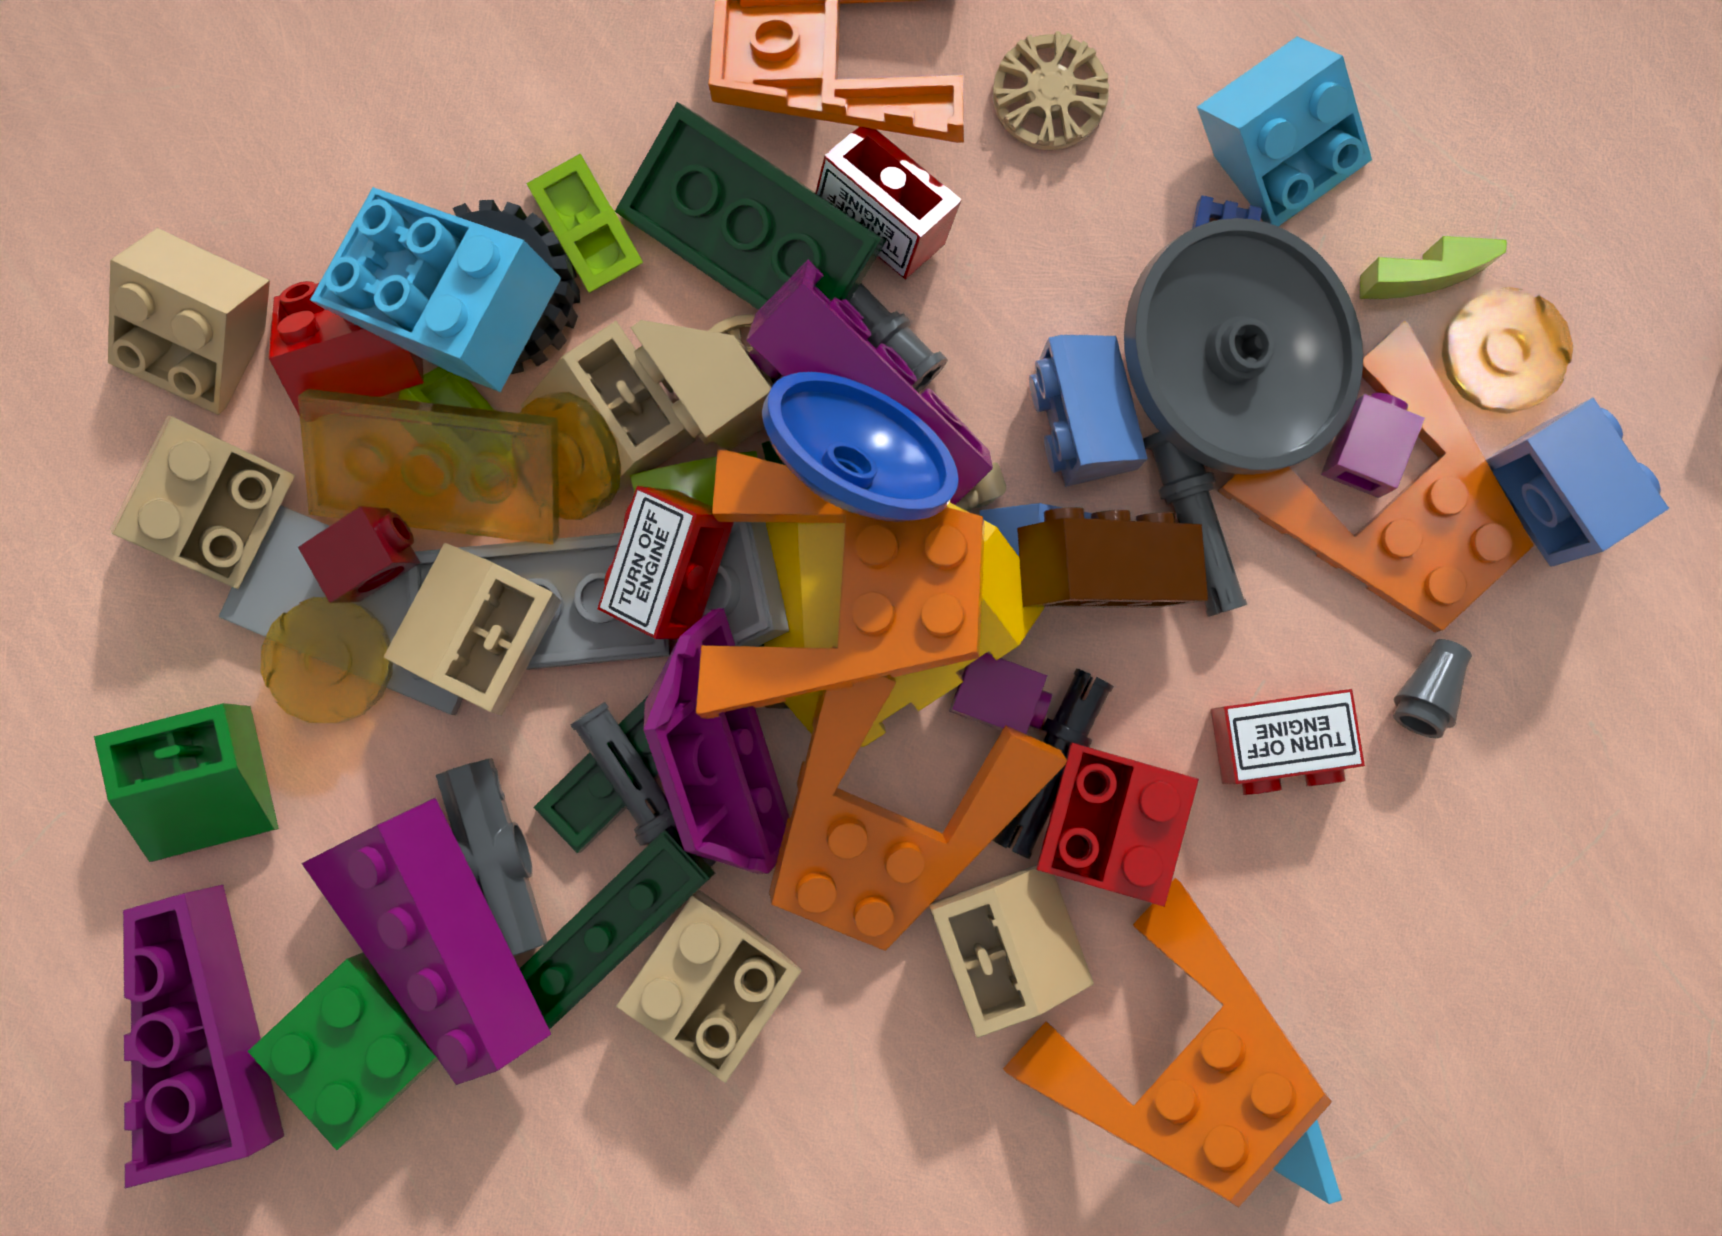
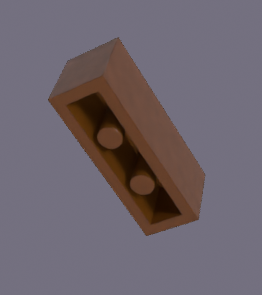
[1017,507,1208,608]

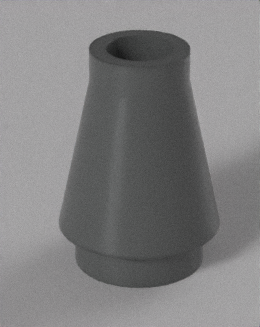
[1393,639,1472,738]

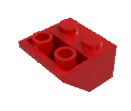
[269,281,424,421]
[1036,743,1199,907]

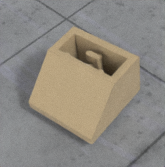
[108,228,270,415]
[630,320,774,451]
[521,321,696,510]
[110,415,295,589]
[384,543,561,716]
[929,865,1094,1038]
[616,890,802,1083]

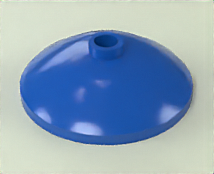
[762,372,958,522]

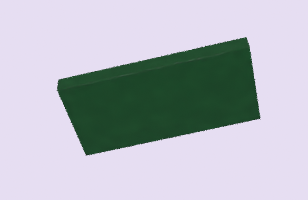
[615,102,887,310]

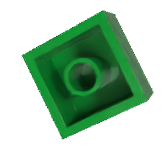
[248,953,438,1150]

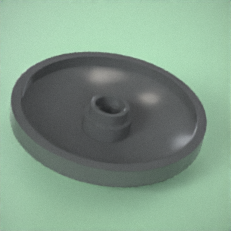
[1124,218,1363,475]

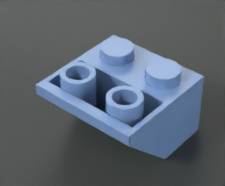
[1029,335,1148,487]

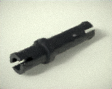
[992,668,1114,859]

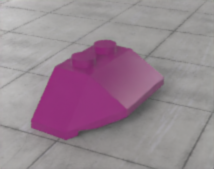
[644,608,790,874]

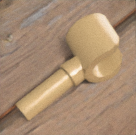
[956,462,1006,511]

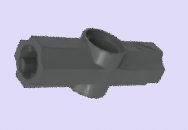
[436,758,548,956]

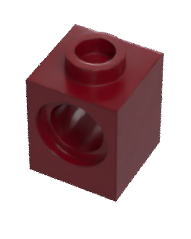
[298,506,421,603]

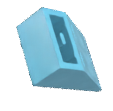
[310,187,561,392]

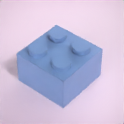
[1485,398,1669,567]

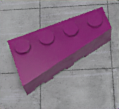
[746,259,993,505]
[301,797,551,1085]
[123,884,284,1189]

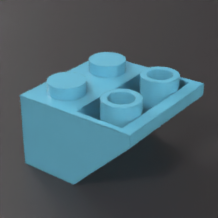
[1197,36,1372,227]

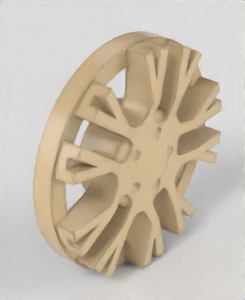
[993,31,1109,150]

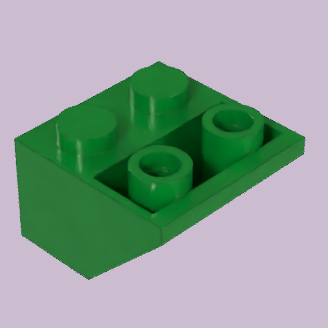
[94,703,279,862]

